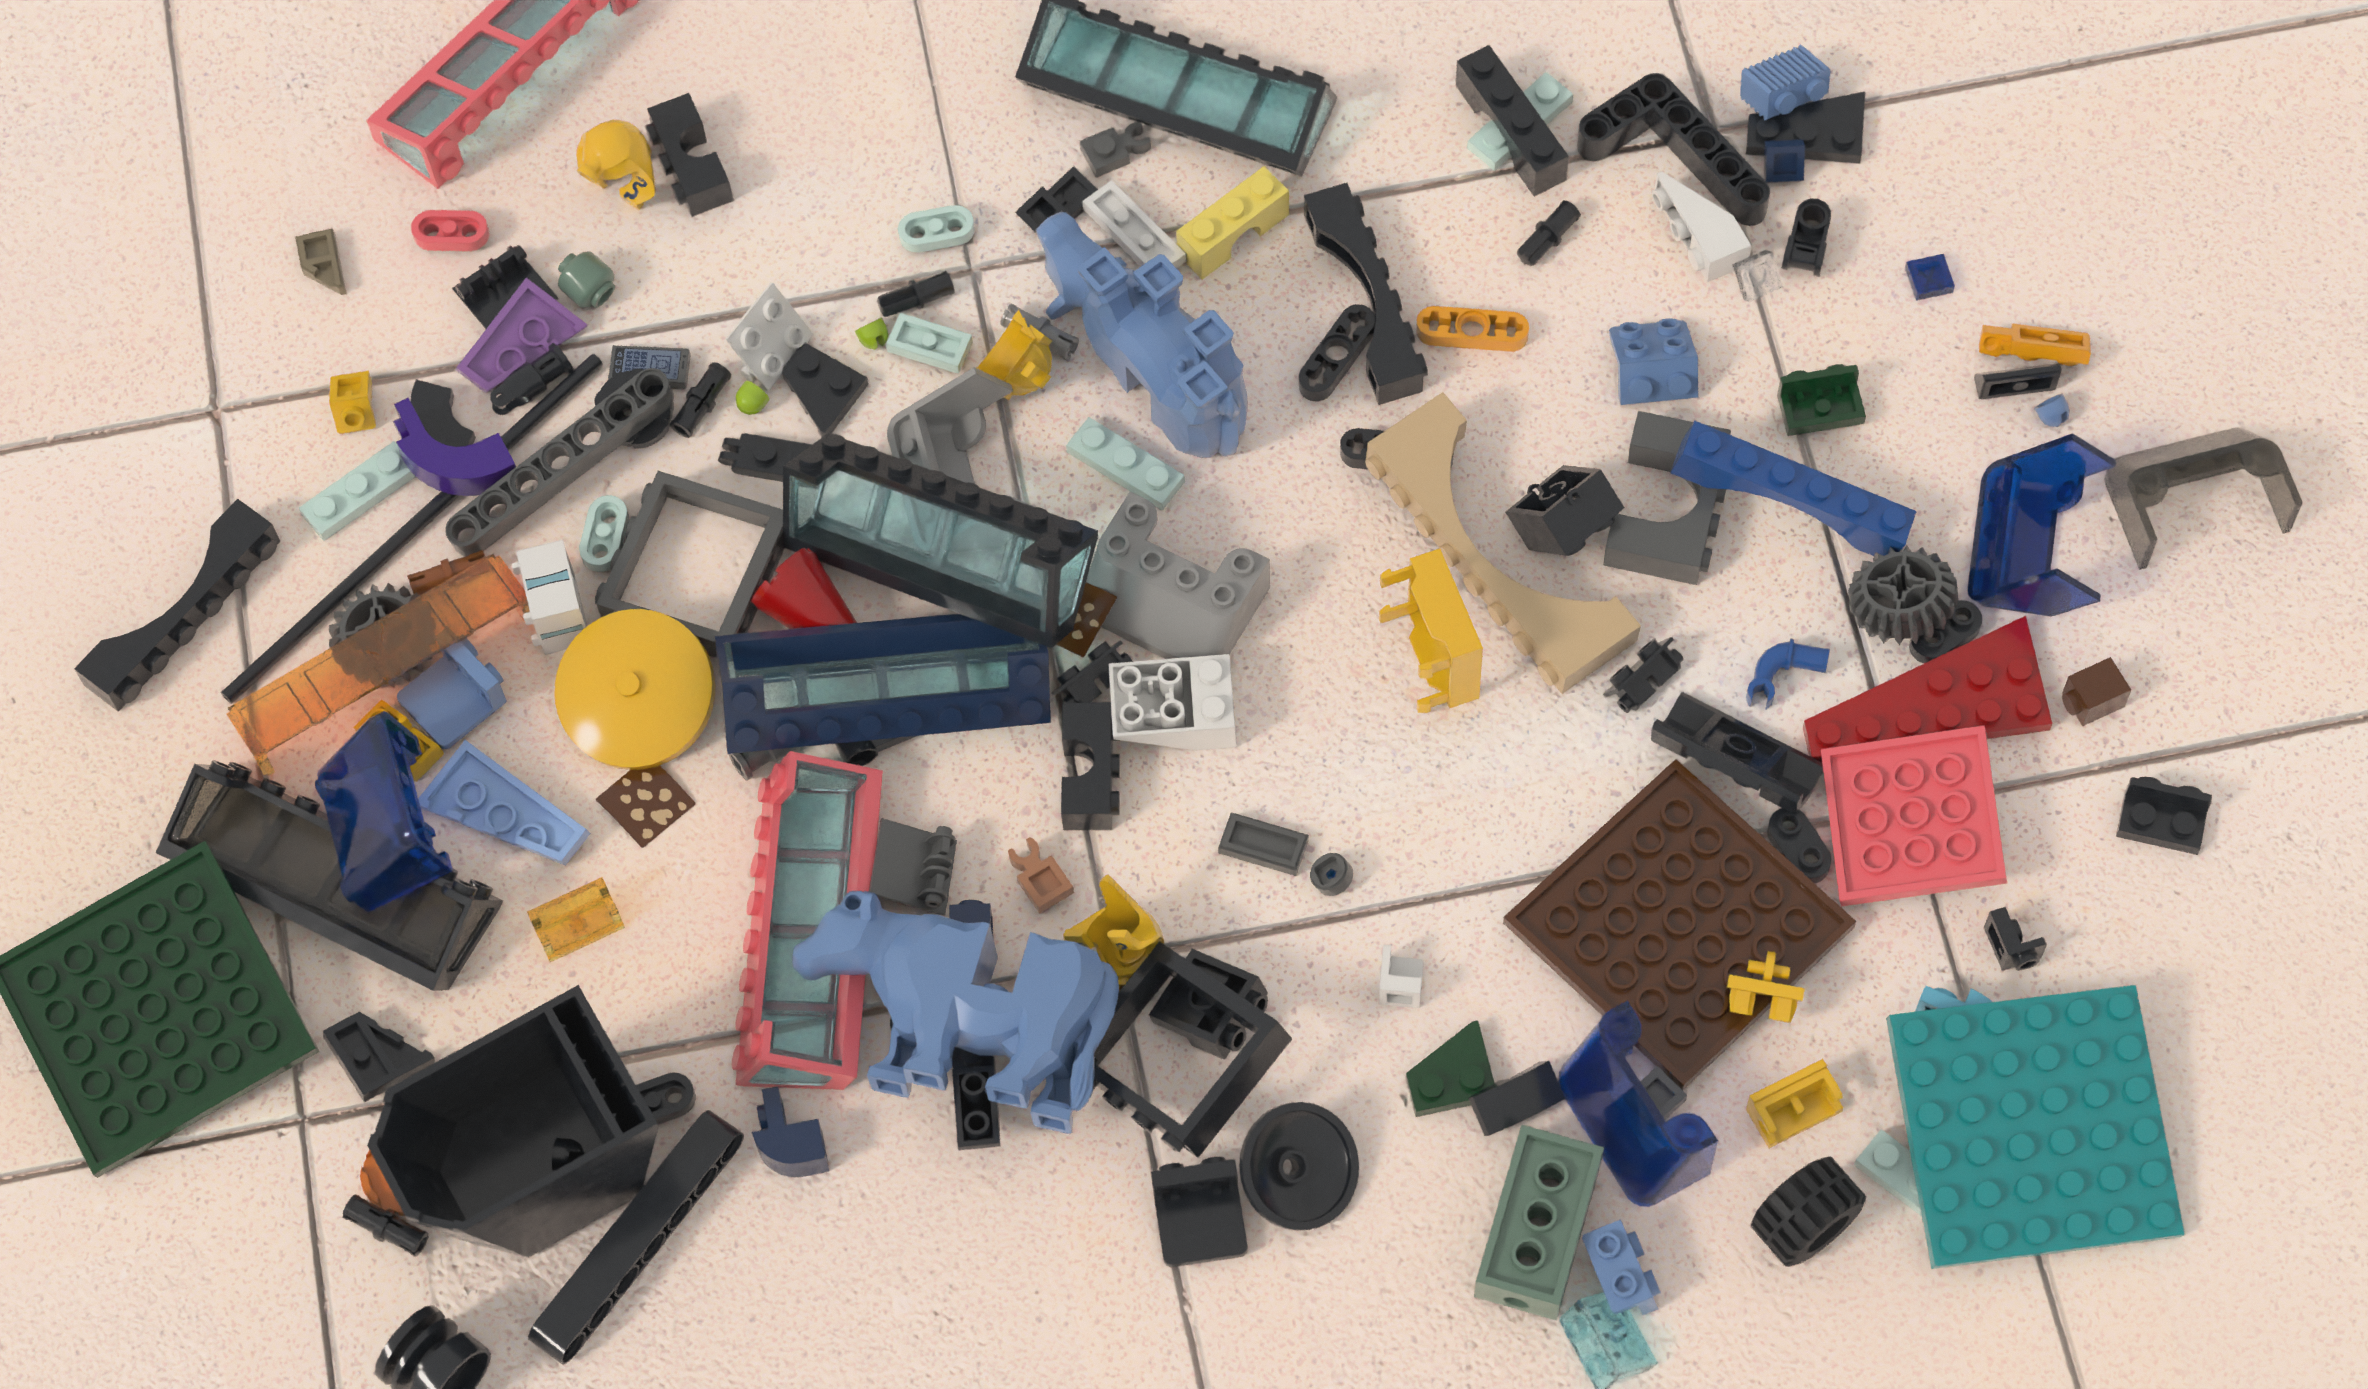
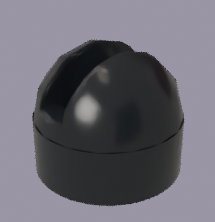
[552,1138,584,1171]

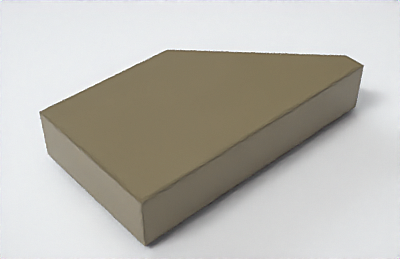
[295,228,347,295]

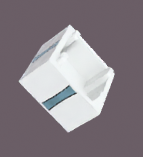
[511,539,587,655]

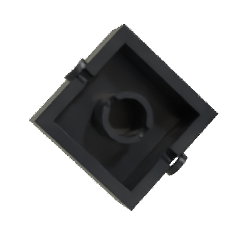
[1505,465,1625,556]

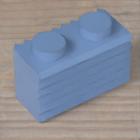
[1740,44,1831,120]

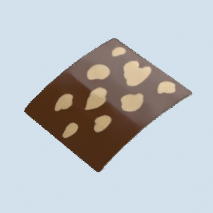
[1056,575,1117,657]
[596,765,695,848]

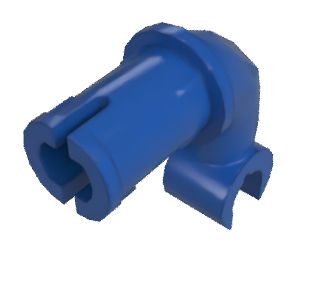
[1746,638,1830,710]

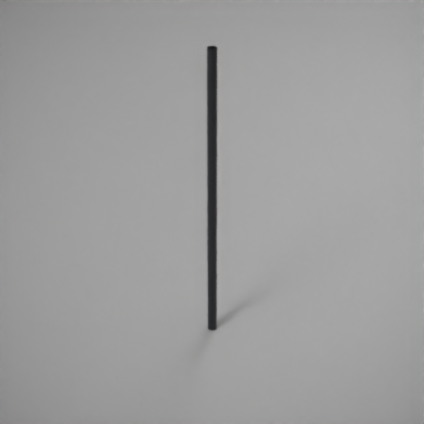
[220,353,603,704]

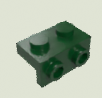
[1777,364,1866,436]

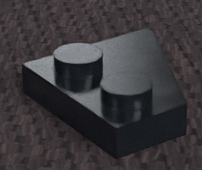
[782,343,869,438]
[323,1012,435,1102]

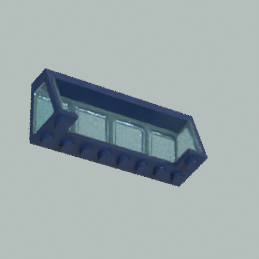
[715,614,1051,754]

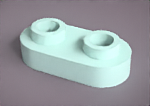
[898,205,975,253]
[579,495,629,572]

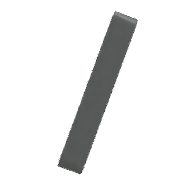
[445,368,674,556]

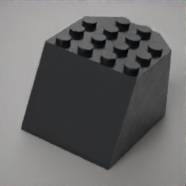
[367,985,659,1258]

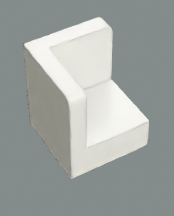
[1378,944,1424,1008]

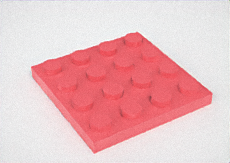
[1821,725,2007,907]

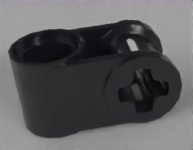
[1781,198,1831,277]

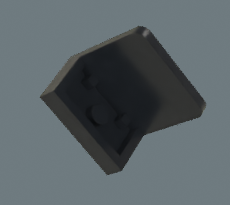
[1151,1157,1248,1267]

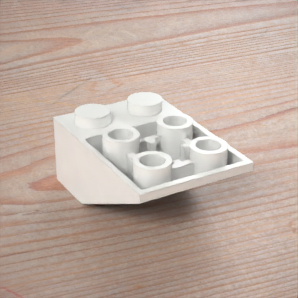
[1109,654,1237,751]

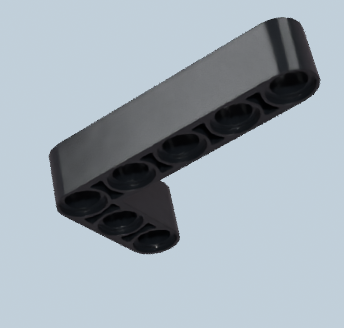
[1577,73,1770,226]

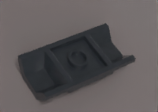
[1651,692,1823,815]

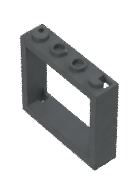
[595,471,792,658]

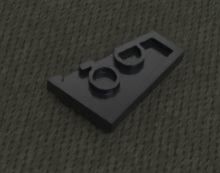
[1746,91,1865,164]

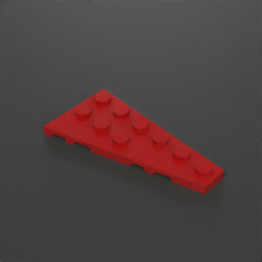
[1803,616,2052,762]

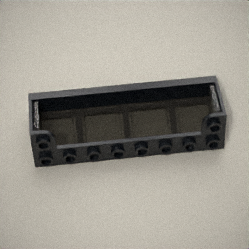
[155,760,504,991]

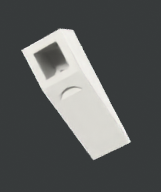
[1652,171,1751,282]

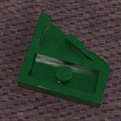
[1406,1020,1495,1118]

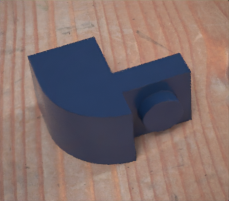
[752,1086,830,1177]

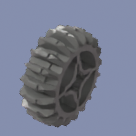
[1848,545,1959,646]
[329,582,437,689]

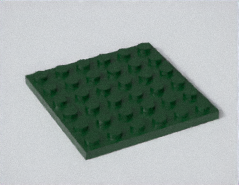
[0,841,320,1178]

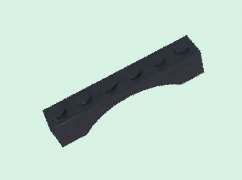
[1304,183,1428,405]
[74,498,281,712]

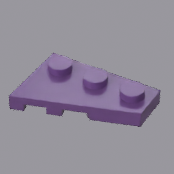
[455,277,588,393]

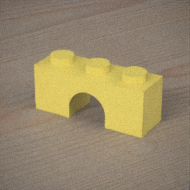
[1176,166,1289,280]

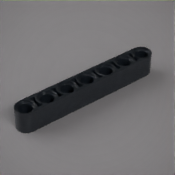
[528,1110,744,1365]

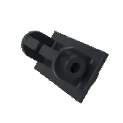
[1603,637,1684,713]
[1051,640,1133,703]

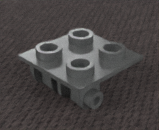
[869,818,957,916]

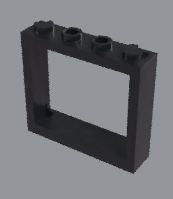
[1093,941,1292,1158]

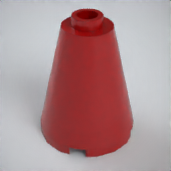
[751,548,857,629]

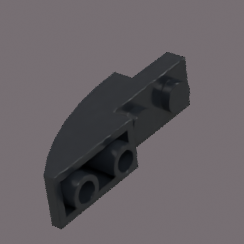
[952,1047,1001,1151]

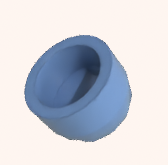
[2034,394,2070,427]

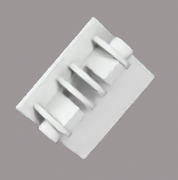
[725,282,814,391]

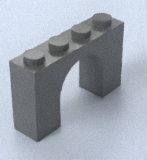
[1603,411,1731,585]

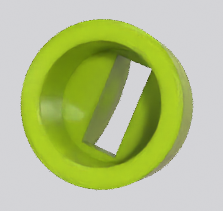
[855,317,889,350]
[736,381,770,415]

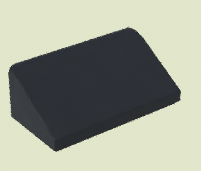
[1974,364,2062,400]

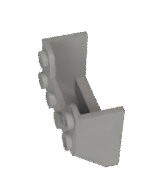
[1086,492,1270,659]

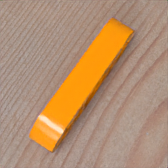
[1416,306,1529,352]

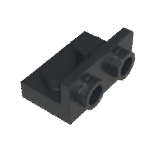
[2116,776,2212,855]

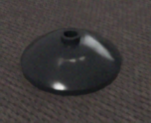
[1239,1102,1359,1230]

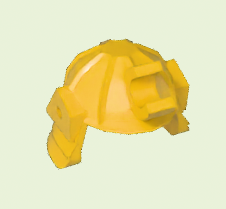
[977,309,1052,400]

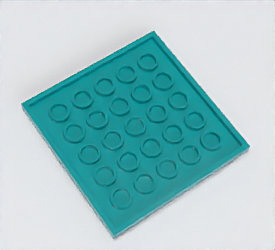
[1886,985,2185,1269]

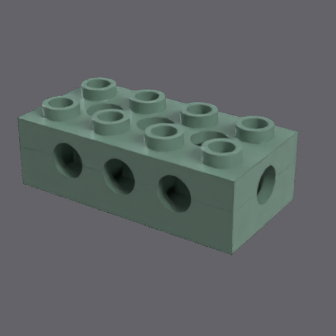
[1474,1124,1604,1321]

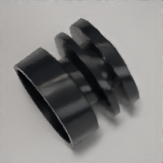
[374,1305,491,1389]

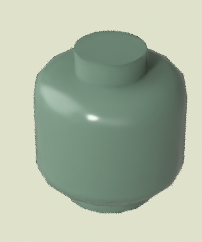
[558,251,616,308]

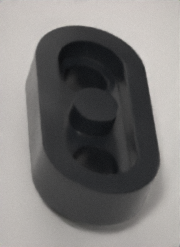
[1909,600,1982,664]
[1767,808,1832,884]
[636,1072,696,1125]

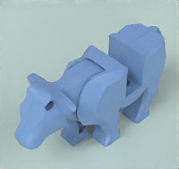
[1036,212,1248,458]
[792,891,1119,1134]

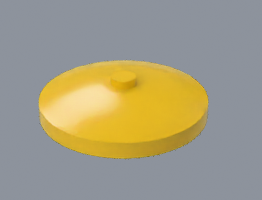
[554,609,716,770]

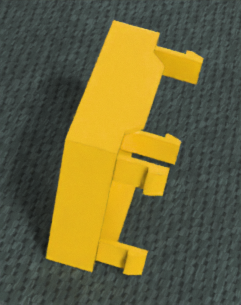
[1379,548,1483,713]

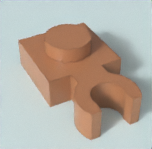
[1008,837,1074,914]

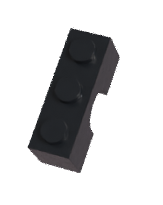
[645,93,734,217]
[1061,702,1120,830]

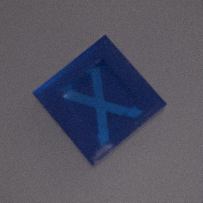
[1905,254,1955,301]

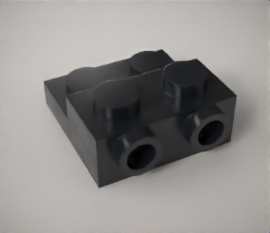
[1148,949,1268,1060]

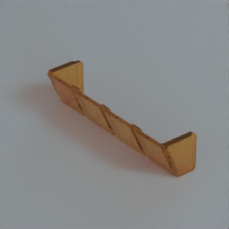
[226,554,530,776]

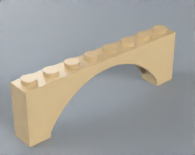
[1365,392,1641,694]

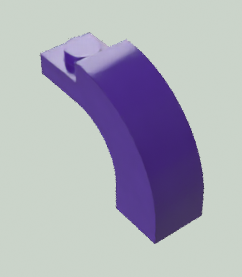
[393,398,516,496]

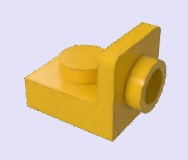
[329,370,376,434]

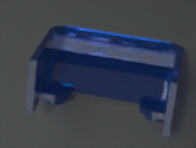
[1967,433,2116,617]

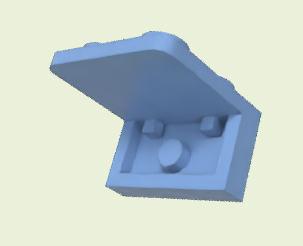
[1609,318,1698,405]
[397,629,507,749]

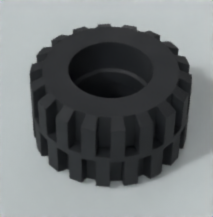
[1750,1156,1866,1267]

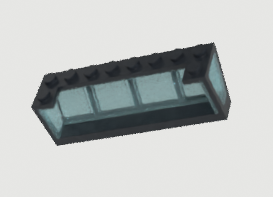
[1015,0,1338,177]
[782,433,1098,648]

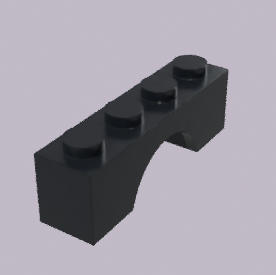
[1455,45,1569,197]

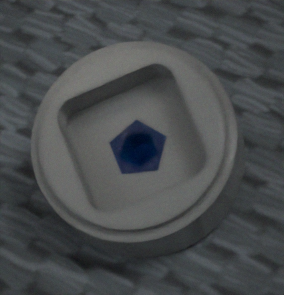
[1310,853,1353,896]

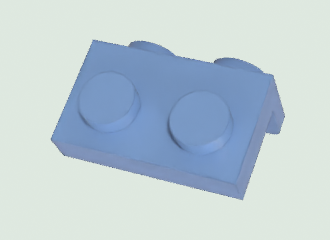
[1582,1219,1661,1315]

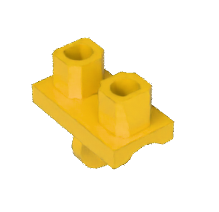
[1726,951,1805,1023]

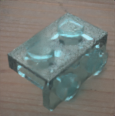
[1559,1292,1658,1389]

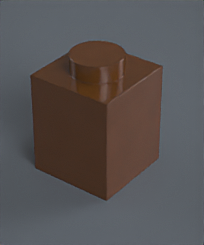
[2062,657,2131,726]

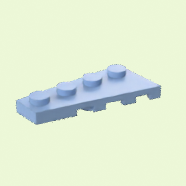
[415,740,591,866]

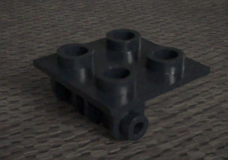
[452,244,559,329]

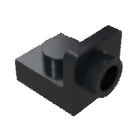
[1983,907,2047,971]

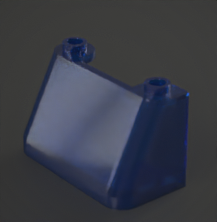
[315,711,453,912]
[1558,1001,1718,1207]

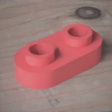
[411,210,489,251]

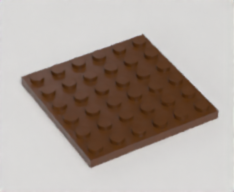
[1503,759,1857,1090]

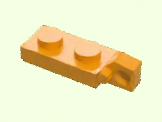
[1979,323,2091,366]

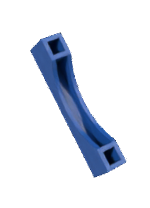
[1670,421,1917,556]

